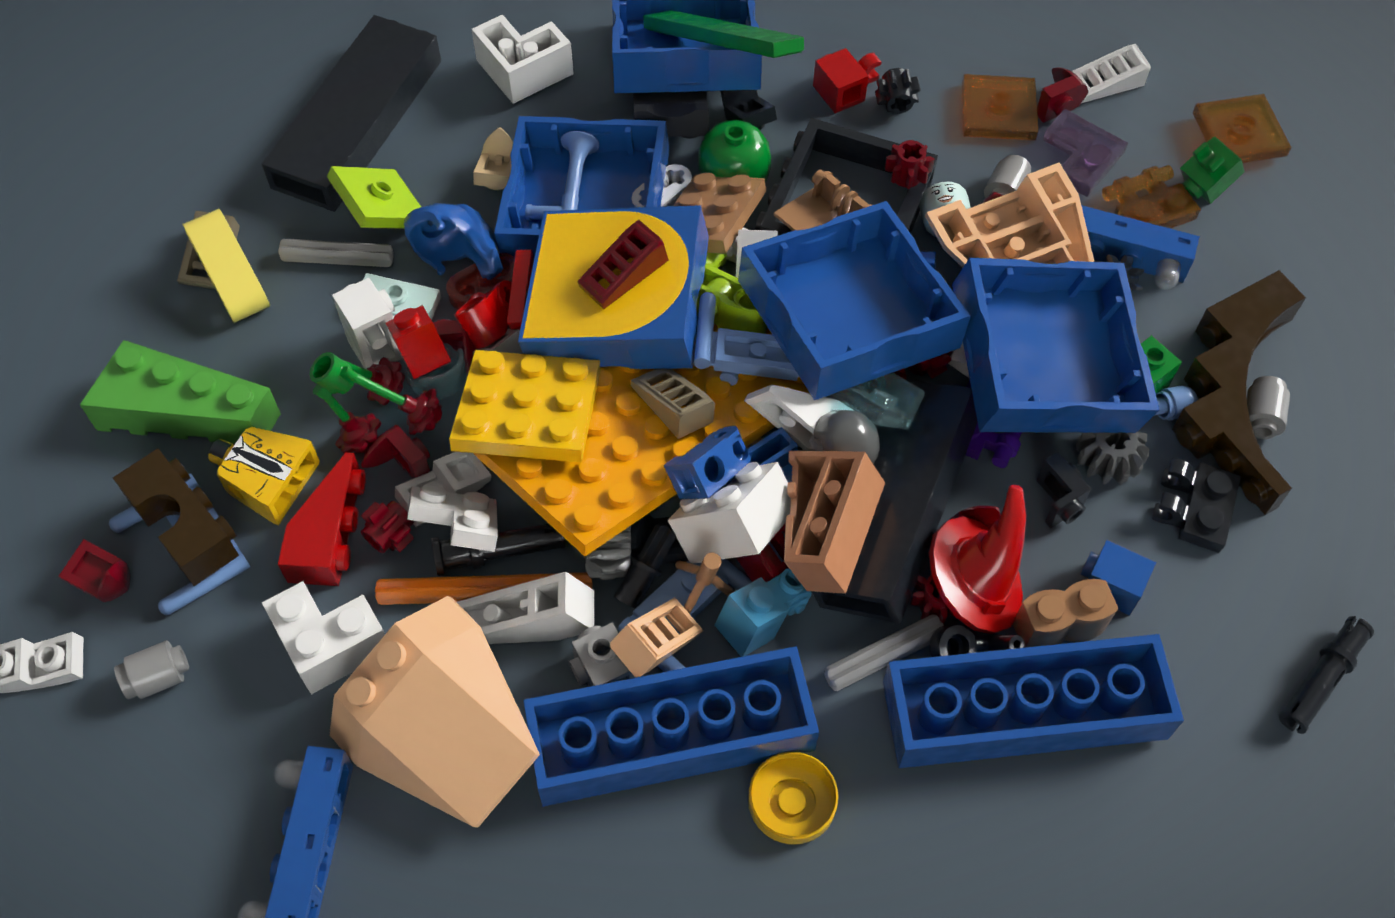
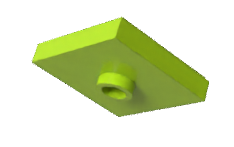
[327,166,421,228]

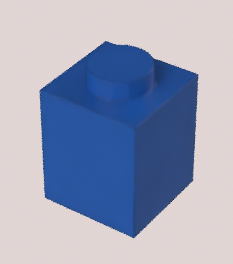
[1080,540,1156,616]

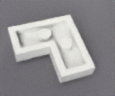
[407,485,498,552]

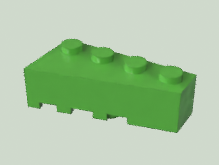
[80,340,281,444]

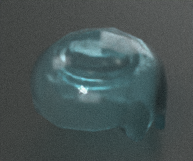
[406,343,468,400]

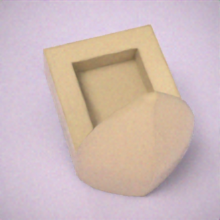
[473,127,513,190]

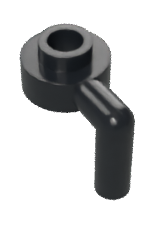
[929,625,1024,657]

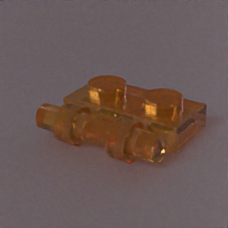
[1102,165,1201,229]

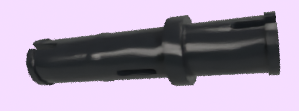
[1279,616,1374,734]

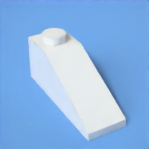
[744,384,863,451]
[457,571,594,644]

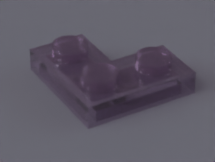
[1043,109,1128,197]

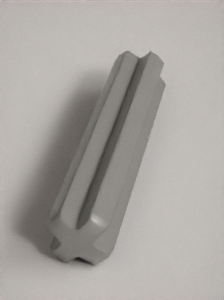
[278,239,394,267]
[824,614,943,691]

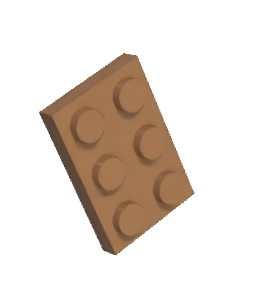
[673,173,766,254]

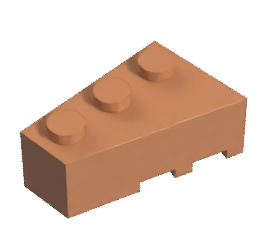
[784,451,885,594]

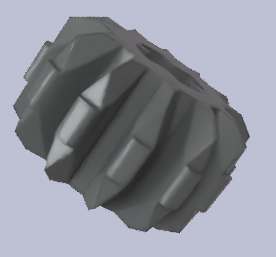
[1075,432,1150,485]
[584,526,631,580]

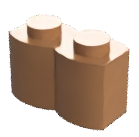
[1013,579,1118,648]

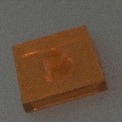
[962,74,1038,140]
[1192,94,1292,163]

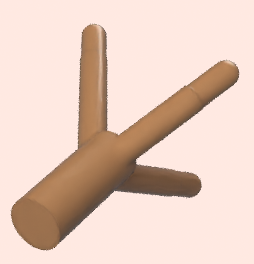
[675,552,735,614]

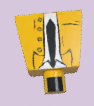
[208,427,320,526]

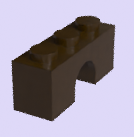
[112,448,239,586]

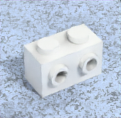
[332,278,403,369]

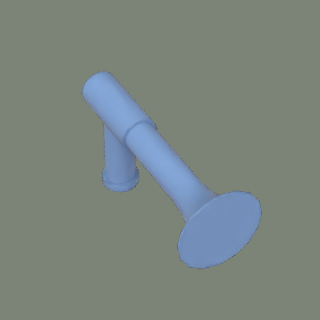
[525,131,599,221]

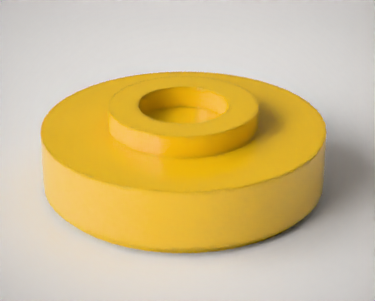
[748,752,838,844]

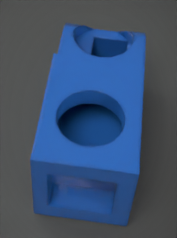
[664,426,751,500]

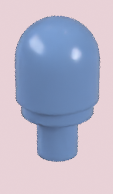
[1154,385,1198,420]

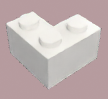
[471,15,574,104]
[668,462,791,564]
[262,581,385,695]

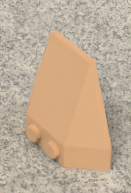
[925,162,1094,268]
[330,596,540,828]

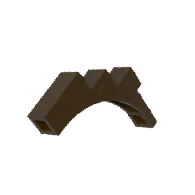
[1172,270,1306,515]

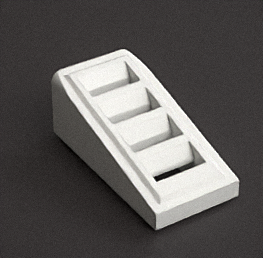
[1072,44,1151,104]

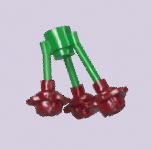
[309,352,443,454]

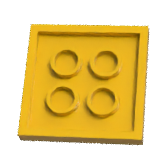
[449,350,600,463]

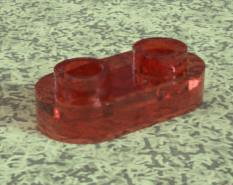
[446,253,515,309]

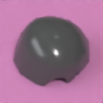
[814,410,880,464]

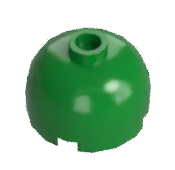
[698,120,771,182]

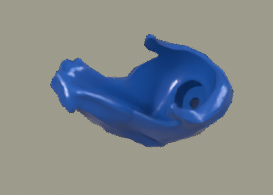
[404,203,503,280]

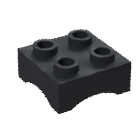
[633,91,709,139]

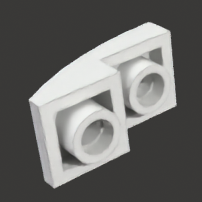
[0,632,84,693]

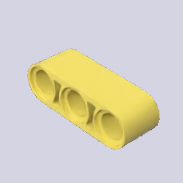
[182,209,270,323]

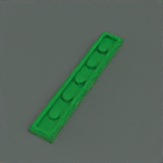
[643,10,804,58]

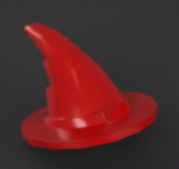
[929,485,1026,634]

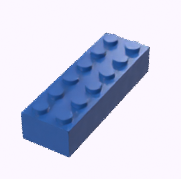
[883,634,1184,768]
[523,646,819,807]

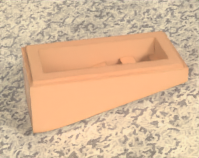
[610,597,703,678]

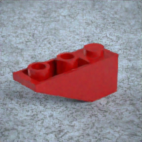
[278,452,366,586]

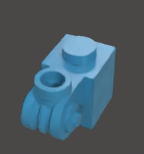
[714,568,812,657]

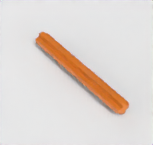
[375,572,593,605]

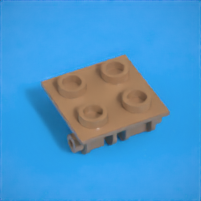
[773,170,872,231]

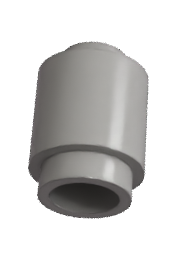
[984,155,1031,198]
[1246,376,1290,439]
[114,640,189,700]

